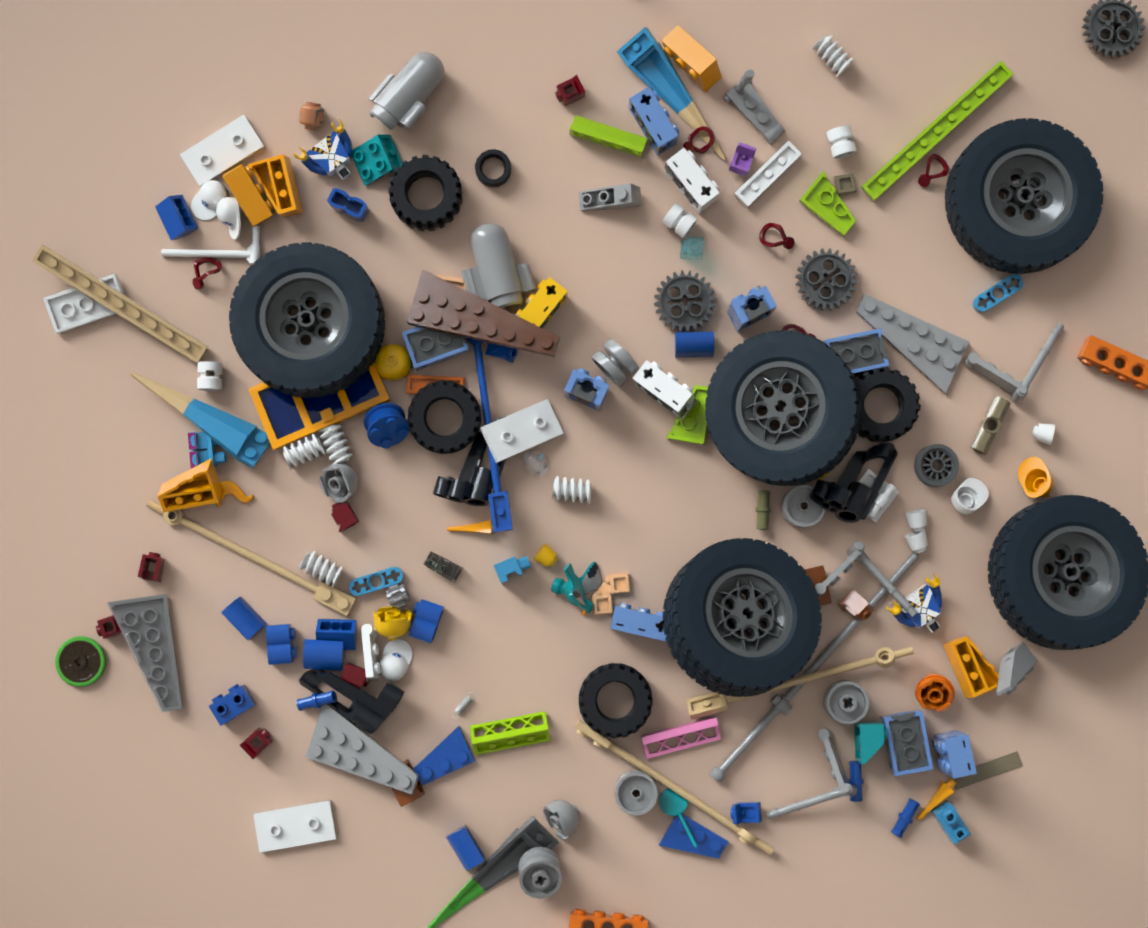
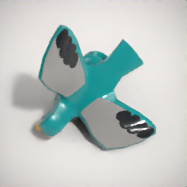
[551,562,601,616]

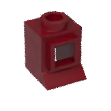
[555,75,585,106]
[331,501,359,533]
[138,552,165,583]
[96,615,122,639]
[341,663,370,688]
[239,727,273,759]

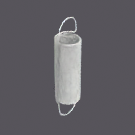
[452,692,475,719]

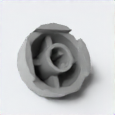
[319,463,358,503]
[543,800,580,840]

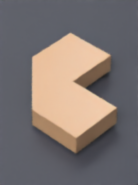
[592,573,630,615]

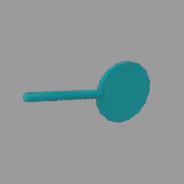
[659,788,697,848]

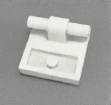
[858,469,899,523]

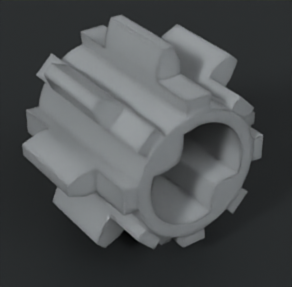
[386,584,410,608]

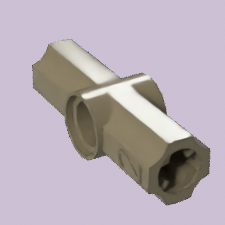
[970,396,1011,455]

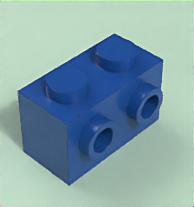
[209,684,257,726]

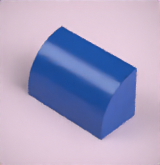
[155,195,198,240]
[674,332,714,358]
[221,596,267,641]
[315,619,357,650]
[303,639,345,671]
[446,825,485,871]

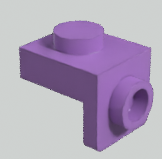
[729,142,756,177]

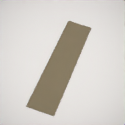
[952,751,1023,790]

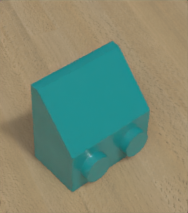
[854,721,887,764]

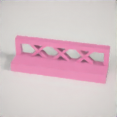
[641,716,721,759]

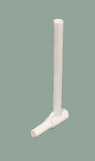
[161,226,261,265]

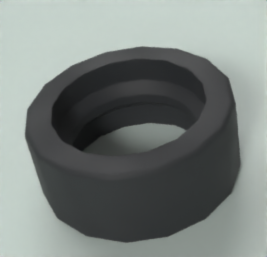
[475,149,511,187]

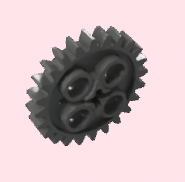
[1082,0,1146,59]
[795,248,858,311]
[654,270,716,332]

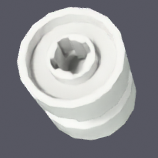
[826,125,857,159]
[662,203,698,238]
[197,361,223,391]

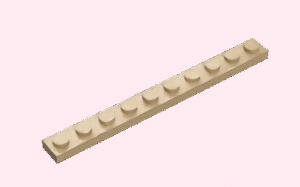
[32,244,208,363]

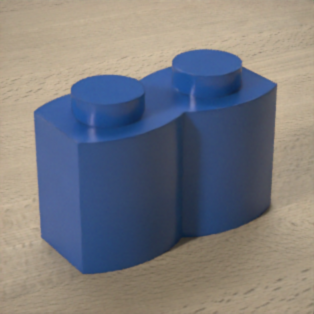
[327,188,369,222]
[409,599,444,643]
[266,624,297,665]

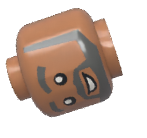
[299,102,325,131]

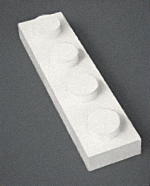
[734,141,802,208]

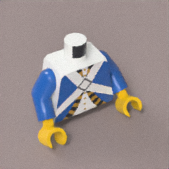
[293,119,352,180]
[886,574,942,633]

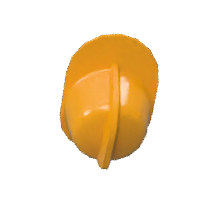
[1018,457,1054,498]

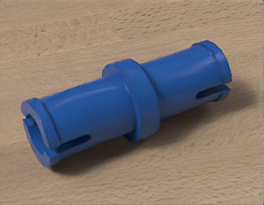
[296,690,337,711]
[848,761,864,802]
[891,798,920,838]

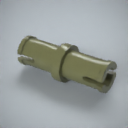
[756,490,771,530]

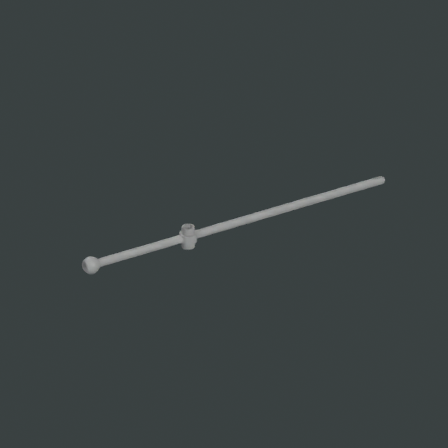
[710,553,919,782]

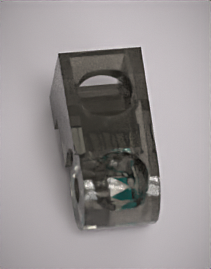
[423,551,463,583]

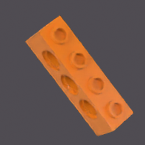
[1077,335,1148,391]
[569,909,648,928]

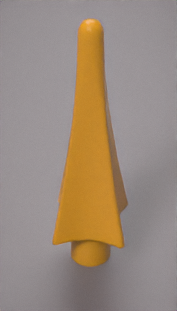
[447,520,493,534]
[917,778,957,820]

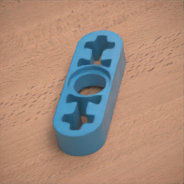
[972,274,1024,312]
[349,567,404,596]

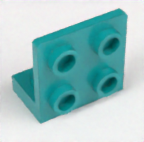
[352,135,403,185]

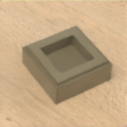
[834,173,857,196]

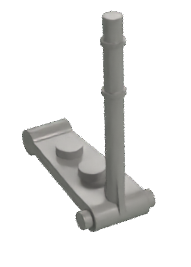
[723,70,785,144]
[964,323,1064,403]
[813,542,917,617]
[766,729,857,819]

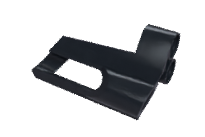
[433,417,506,506]
[810,443,898,523]
[299,669,405,734]

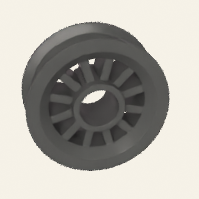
[914,444,959,487]

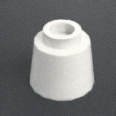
[1032,423,1055,445]
[905,509,927,531]
[905,530,928,553]

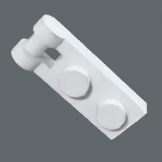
[361,624,381,681]

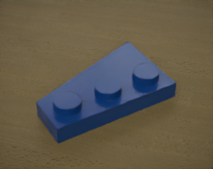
[414,726,475,786]
[658,814,728,859]

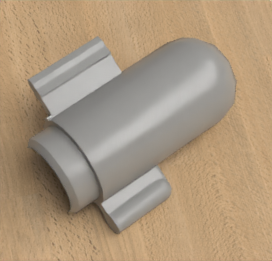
[369,52,445,130]
[461,223,536,308]

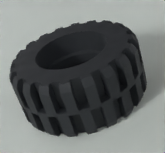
[388,155,463,231]
[856,368,921,443]
[407,380,481,454]
[579,663,653,738]

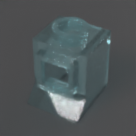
[680,236,704,260]

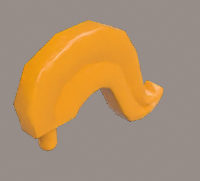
[217,481,254,507]

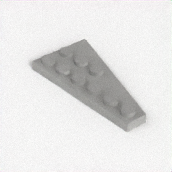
[856,294,969,394]
[107,594,182,712]
[306,704,419,794]

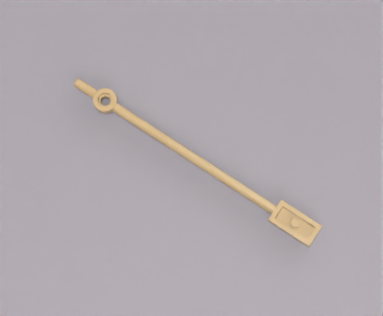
[146,500,356,616]
[686,647,914,720]
[575,720,774,855]

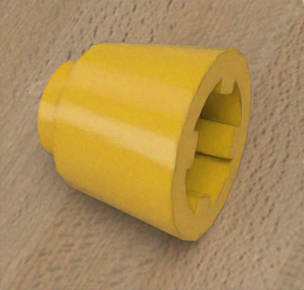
[533,543,558,567]

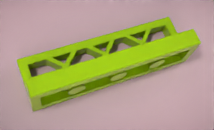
[569,115,647,158]
[470,711,551,756]

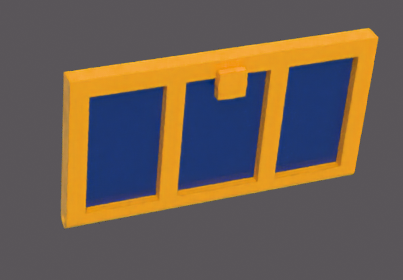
[248,363,391,451]

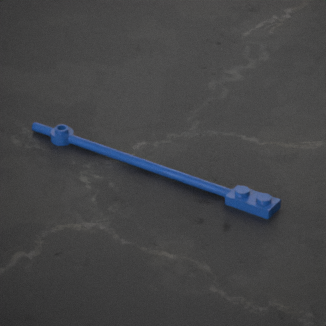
[467,338,513,533]

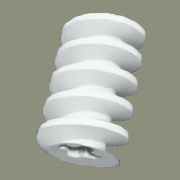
[812,35,853,77]
[318,425,353,464]
[283,434,326,469]
[552,476,592,504]
[299,550,343,588]

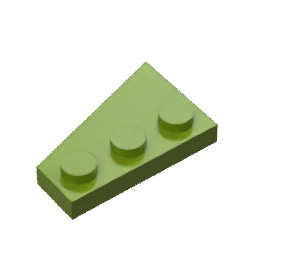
[799,171,856,236]
[666,385,708,445]

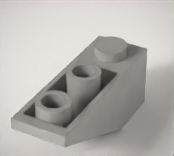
[579,183,641,211]
[996,642,1038,696]

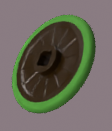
[55,636,106,687]

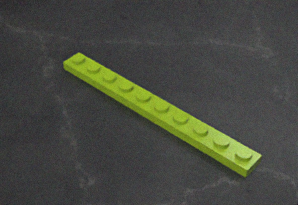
[861,61,1014,202]

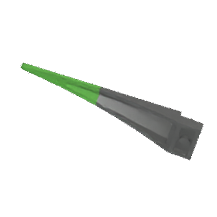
[428,816,559,928]

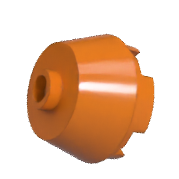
[915,673,955,712]

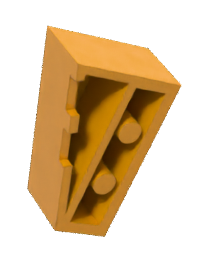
[661,26,722,93]
[247,154,303,218]
[222,163,274,226]
[158,458,223,512]
[943,636,999,698]

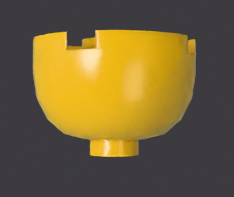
[374,344,412,382]
[373,606,412,641]

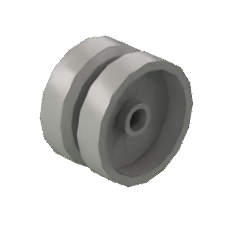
[591,338,639,387]
[781,485,825,528]
[823,680,869,724]
[614,769,658,816]
[518,847,562,899]

